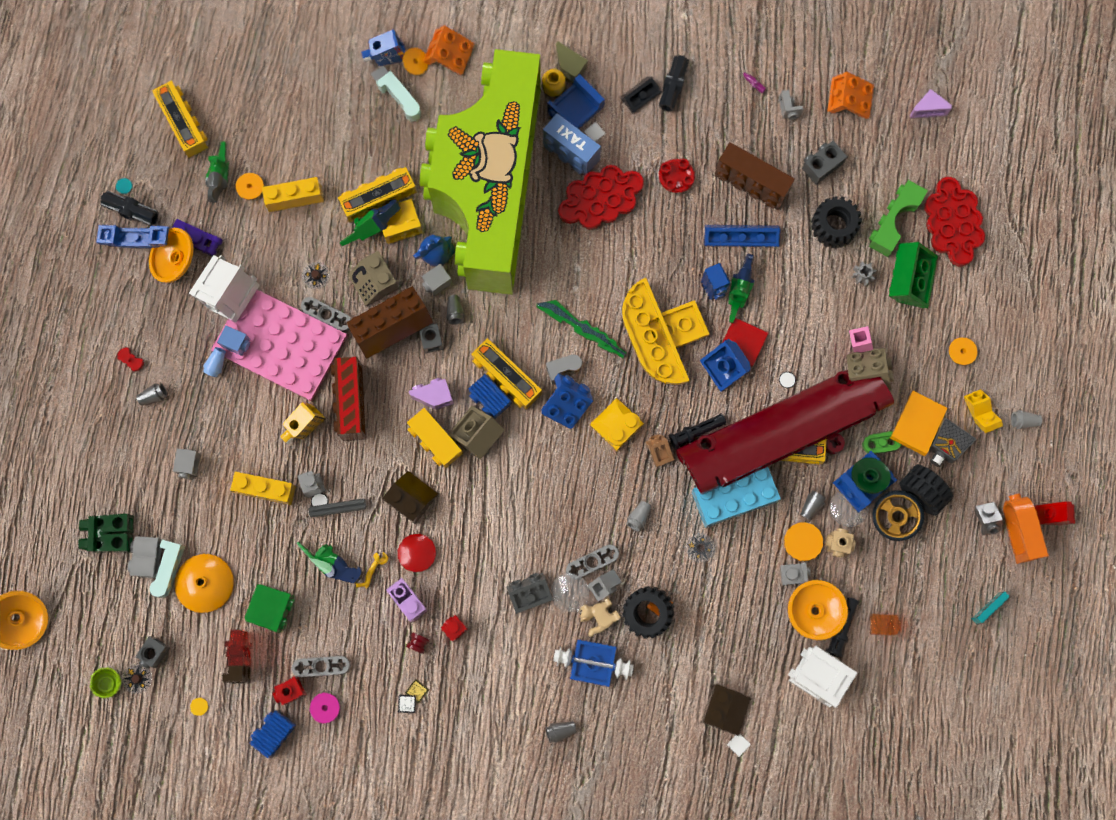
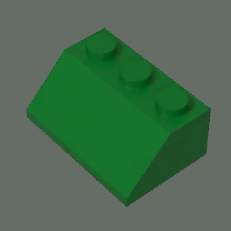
[889,242,938,309]

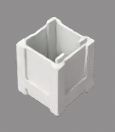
[189,255,260,323]
[788,646,857,708]

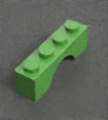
[868,180,928,257]

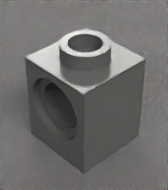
[419,323,444,354]
[135,636,171,669]

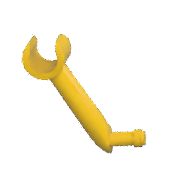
[356,552,388,589]

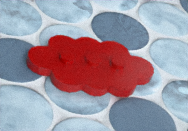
[558,165,644,230]
[924,177,985,267]

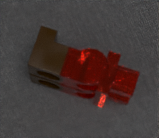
[222,630,253,684]

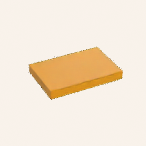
[890,391,947,456]

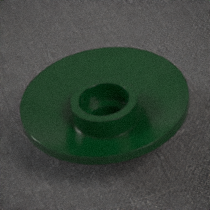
[851,458,891,494]

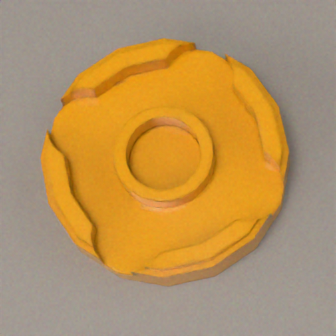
[784,522,823,561]

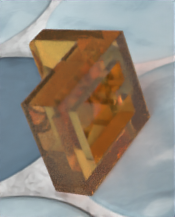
[870,614,901,636]

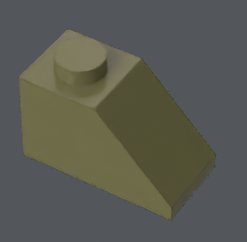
[556,41,588,84]

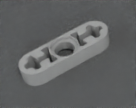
[301,297,351,332]
[566,545,619,580]
[292,656,351,677]

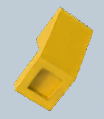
[964,389,1003,433]

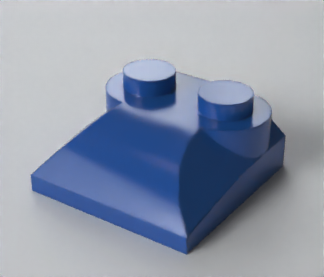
[700,339,751,392]

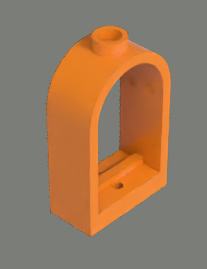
[1003,494,1049,564]

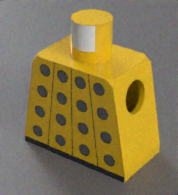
[280,402,326,444]

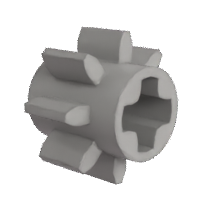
[852,261,876,286]

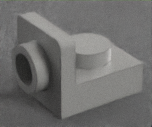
[779,90,804,120]
[780,562,811,586]

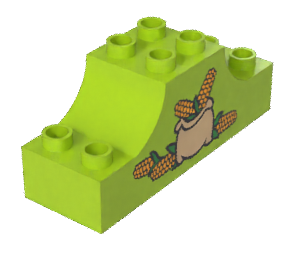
[420,49,541,295]

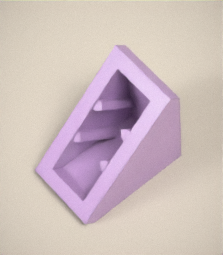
[910,89,952,118]

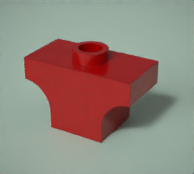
[1035,501,1075,526]

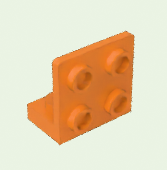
[423,25,474,75]
[827,72,874,119]

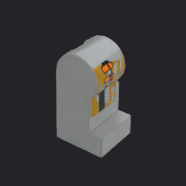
[546,354,582,384]

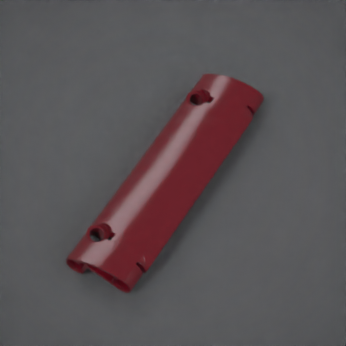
[676,370,894,495]

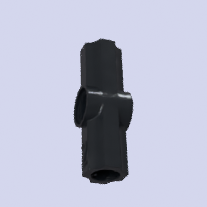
[659,55,689,112]
[100,190,159,226]

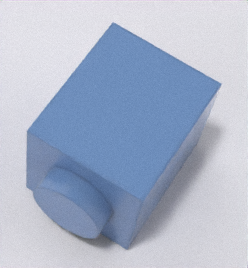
[217,325,250,356]

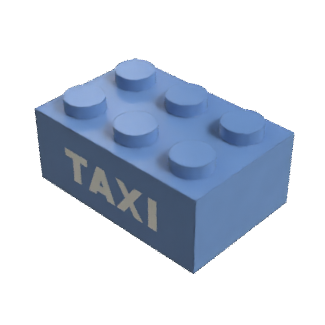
[543,113,601,175]

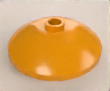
[149,228,194,283]
[175,554,234,613]
[787,580,848,640]
[0,590,48,650]

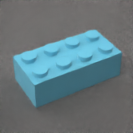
[691,467,780,528]

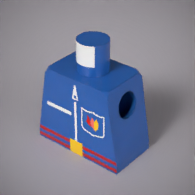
[361,29,406,66]

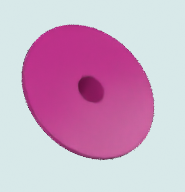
[310,693,340,723]

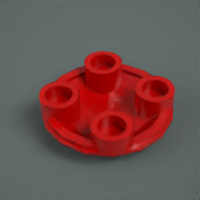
[658,158,695,193]
[397,534,436,572]

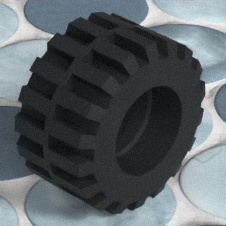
[811,196,862,248]
[899,464,954,516]
[622,586,675,639]

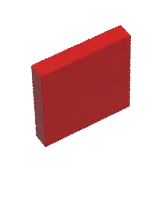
[722,318,768,367]

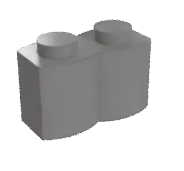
[128,536,162,578]

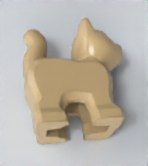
[579,597,621,637]

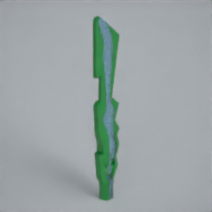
[536,300,627,359]

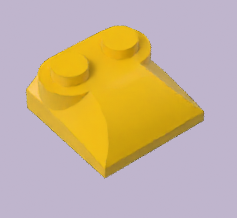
[590,398,644,451]

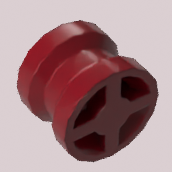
[826,434,845,455]
[406,632,430,655]

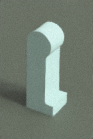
[376,71,421,121]
[149,540,185,598]

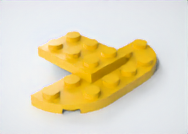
[622,278,709,385]

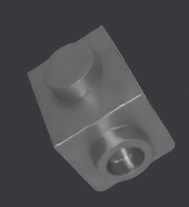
[975,502,1003,535]

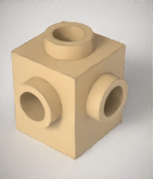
[825,528,856,558]

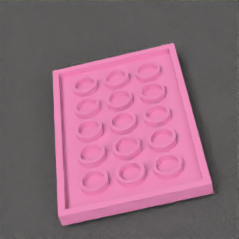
[211,290,348,402]

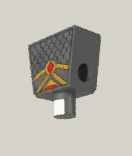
[929,418,976,467]

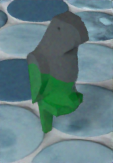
[205,142,229,203]

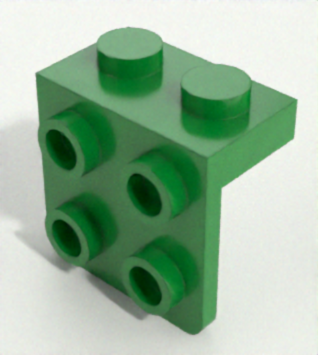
[244,584,295,633]

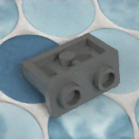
[506,573,553,614]

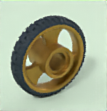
[872,490,924,541]

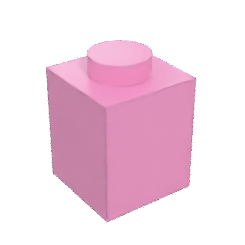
[849,326,873,353]

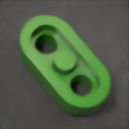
[862,431,901,454]

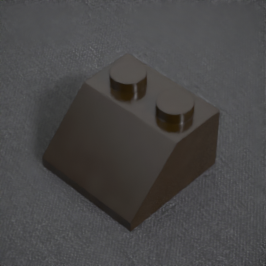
[382,471,439,524]
[701,684,751,736]

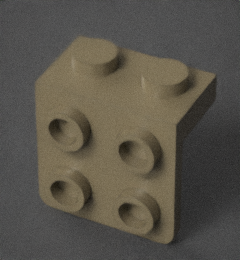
[847,348,894,390]

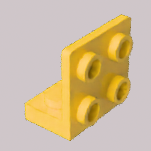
[383,199,423,245]

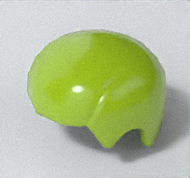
[90,667,121,699]

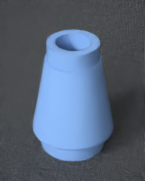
[203,347,226,377]

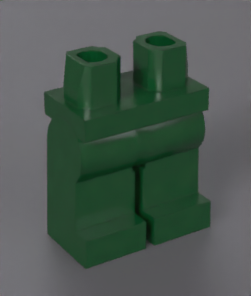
[78,513,134,553]

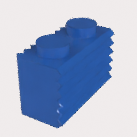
[701,263,730,300]
[469,374,512,419]
[249,711,297,759]

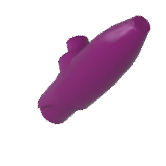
[743,72,766,94]

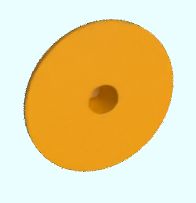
[403,48,428,75]
[236,173,264,199]
[949,337,977,365]

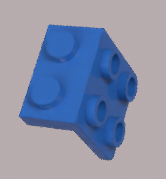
[541,373,593,428]

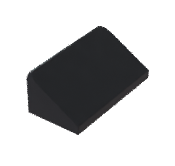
[620,76,661,113]

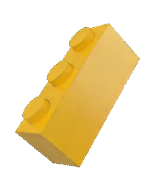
[262,177,324,212]
[407,408,463,469]
[230,471,296,505]

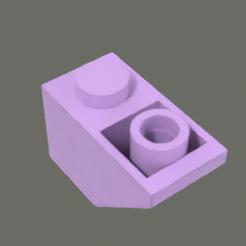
[409,378,454,410]
[386,578,428,623]

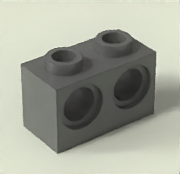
[802,140,848,185]

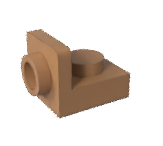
[645,435,674,467]

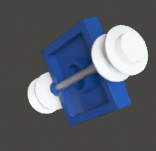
[553,640,633,687]

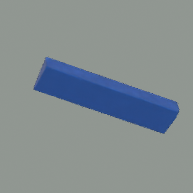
[704,225,780,247]

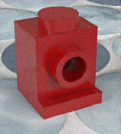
[440,615,468,643]
[273,676,307,705]

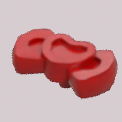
[117,347,144,372]

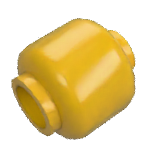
[542,69,565,96]

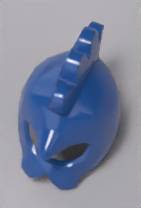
[413,235,455,267]

